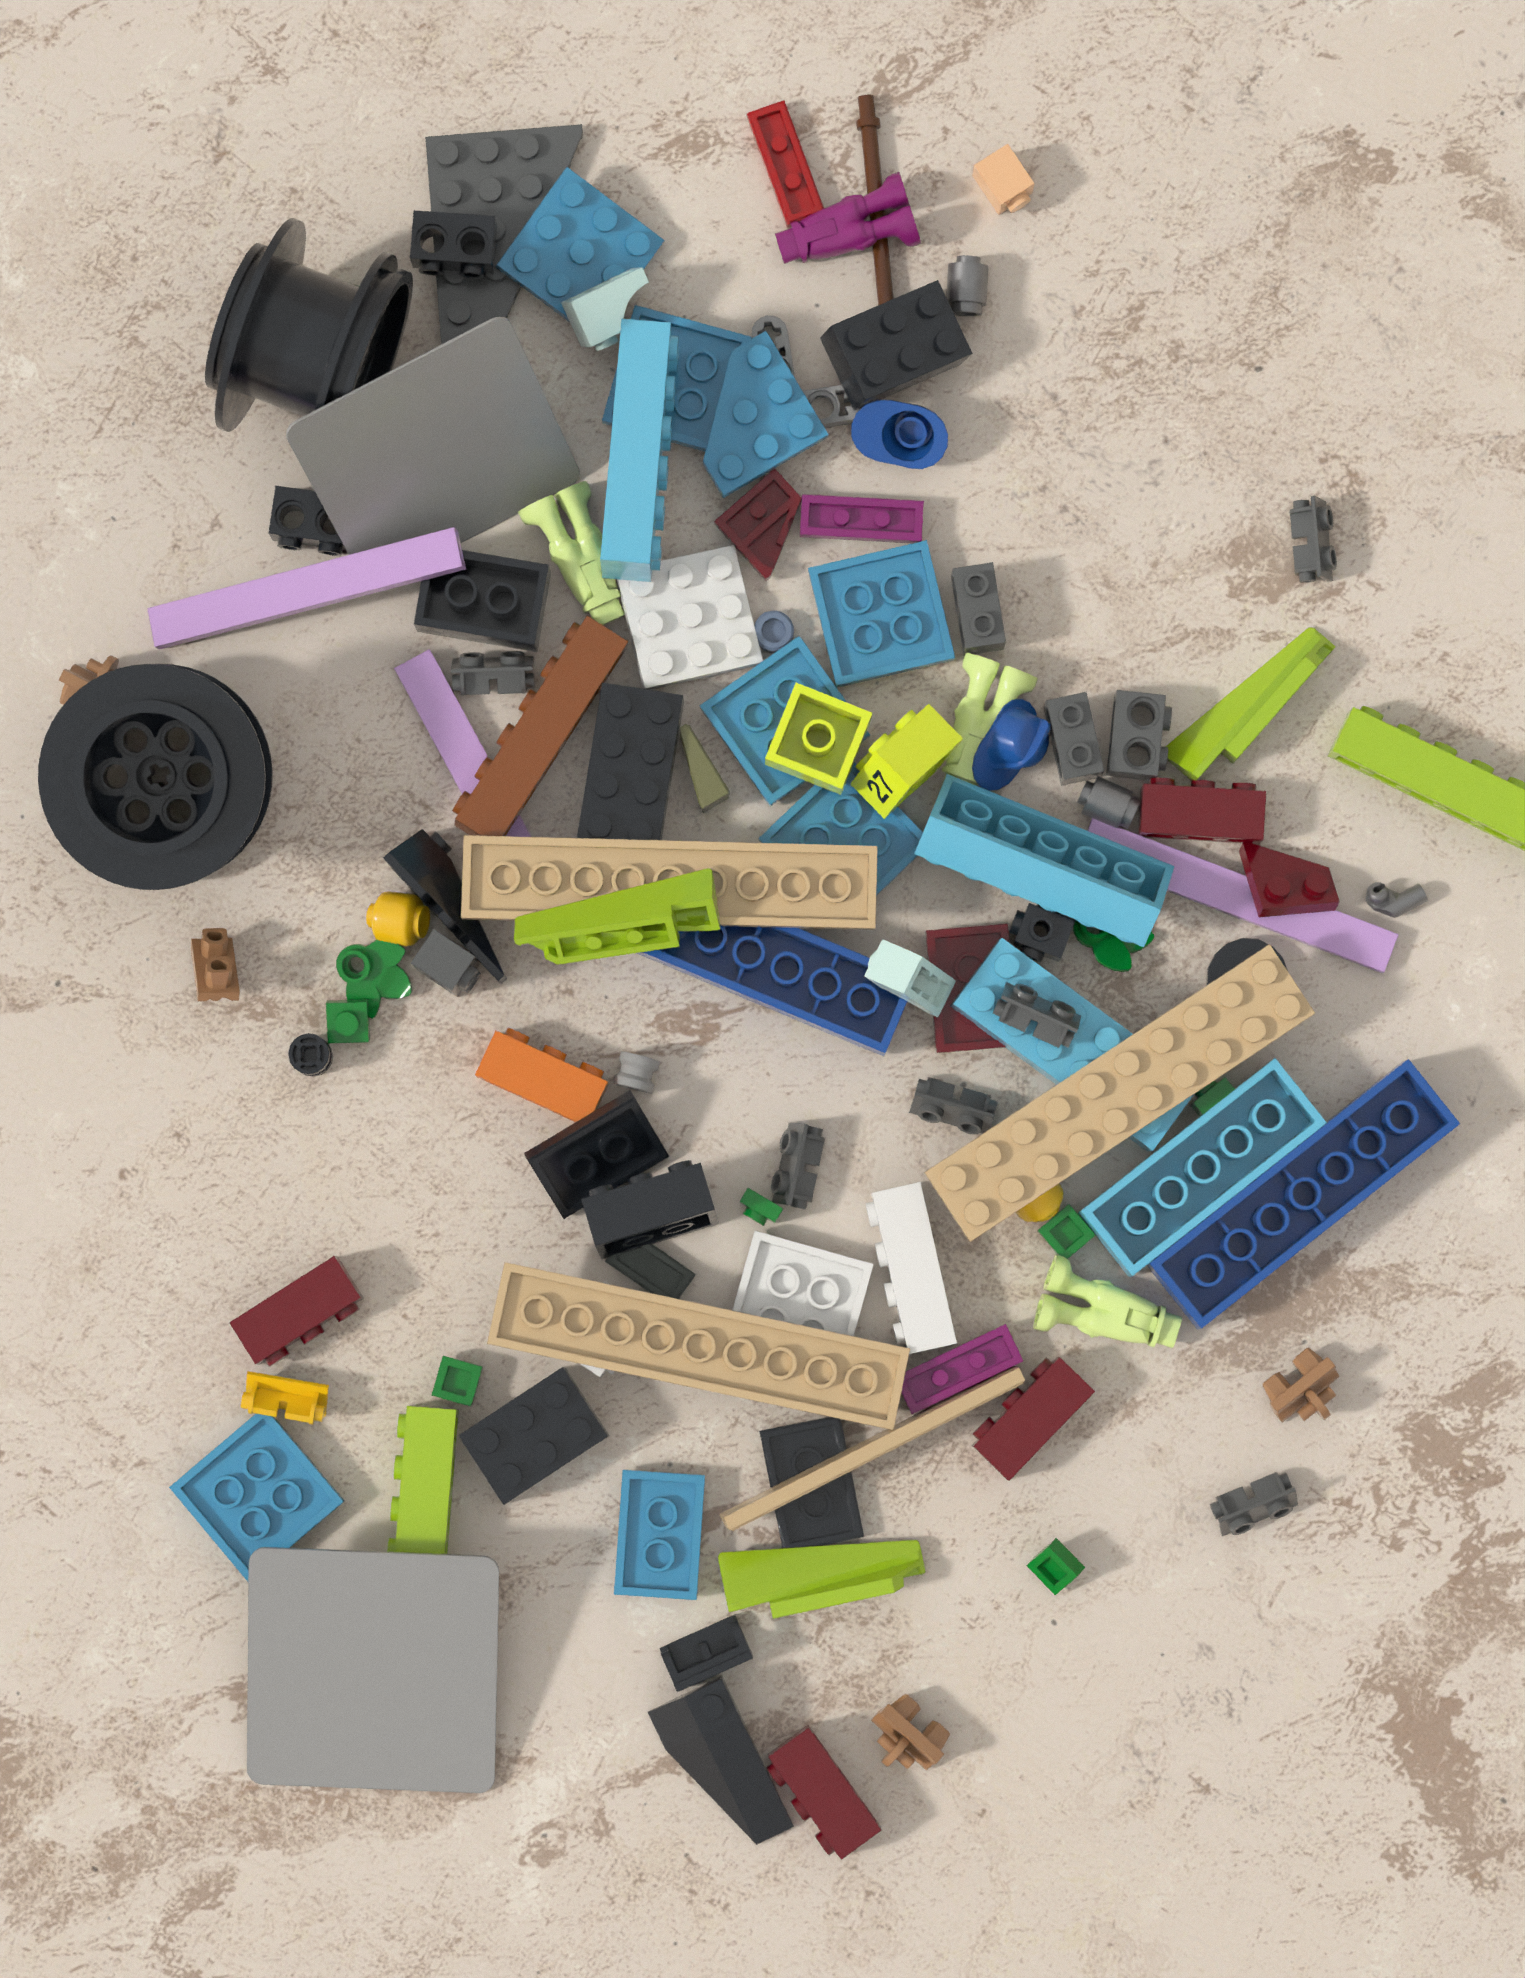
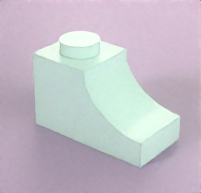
[561,267,649,351]
[864,939,956,1017]

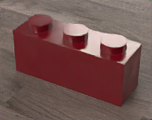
[1138,778,1266,844]
[229,1256,364,1367]
[971,1357,1095,1481]
[766,1725,882,1860]

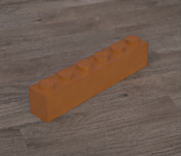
[452,616,628,836]

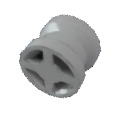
[613,1051,660,1094]

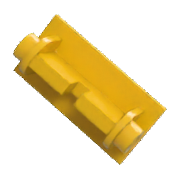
[241,1371,329,1425]

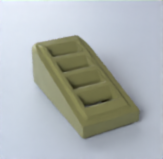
[680,724,730,813]

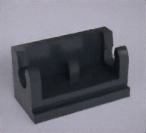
[659,1614,753,1692]

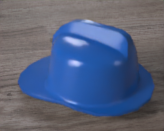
[851,400,948,469]
[972,699,1051,791]

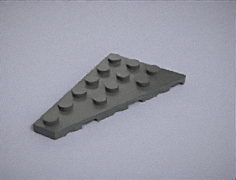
[425,124,583,345]

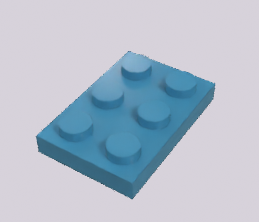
[614,1470,705,1600]

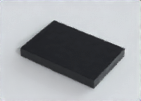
[524,1090,669,1219]
[759,1417,864,1548]

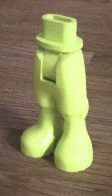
[518,481,625,625]
[940,653,1038,789]
[1033,1254,1182,1348]

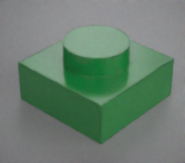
[326,999,370,1044]
[1190,1077,1235,1117]
[740,1188,783,1226]
[1037,1204,1095,1259]
[431,1356,483,1407]
[1026,1538,1085,1595]

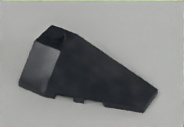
[383,829,507,984]
[648,1676,794,1845]

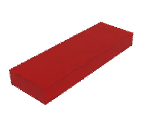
[746,100,824,228]

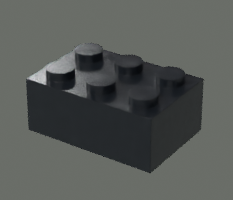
[820,280,973,411]
[414,550,551,652]
[581,1160,719,1260]
[458,1367,610,1505]

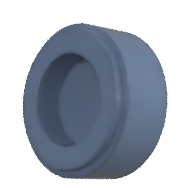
[754,611,794,653]

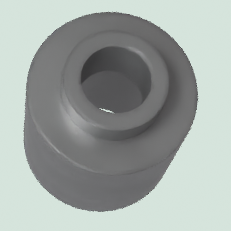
[946,255,988,316]
[1077,776,1141,829]

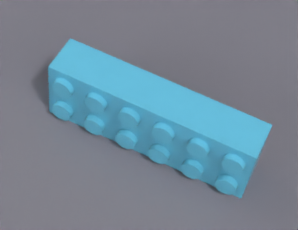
[600,319,679,582]
[914,774,1175,947]
[950,938,1194,1152]
[1078,1058,1327,1277]

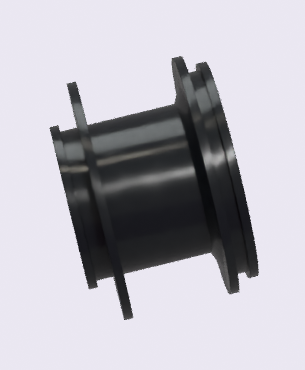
[205,218,413,432]
[38,664,273,890]

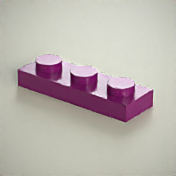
[800,494,924,543]
[901,1324,1023,1414]

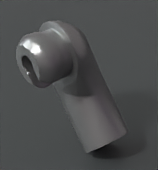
[1366,882,1428,918]

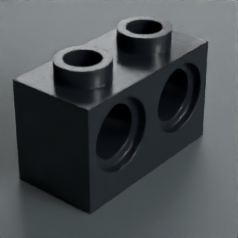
[410,210,497,278]
[268,485,347,556]

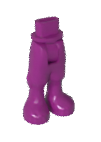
[775,172,922,264]

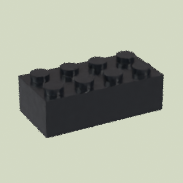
[577,682,684,840]

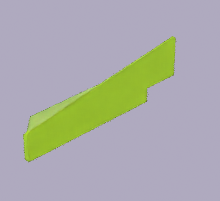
[1165,627,1336,781]
[514,868,720,965]
[718,1540,926,1619]

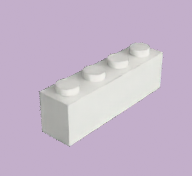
[866,1182,957,1354]

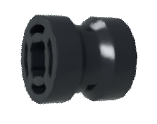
[288,1033,333,1077]

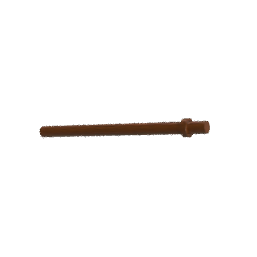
[856,94,894,305]

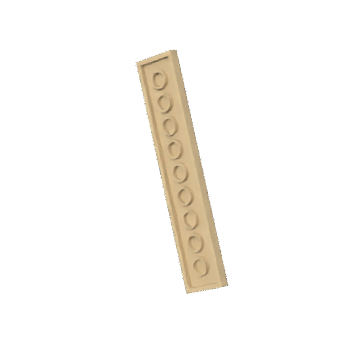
[461,835,877,930]
[924,944,1315,1242]
[487,1262,910,1430]

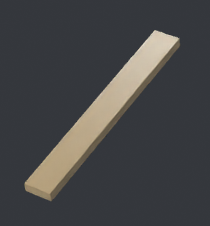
[719,1366,1025,1531]

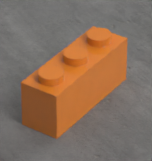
[475,1028,609,1122]

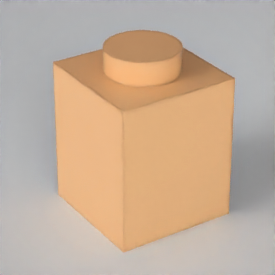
[972,144,1035,215]

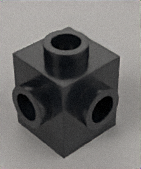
[1009,903,1075,962]

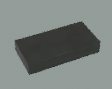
[605,1242,696,1299]

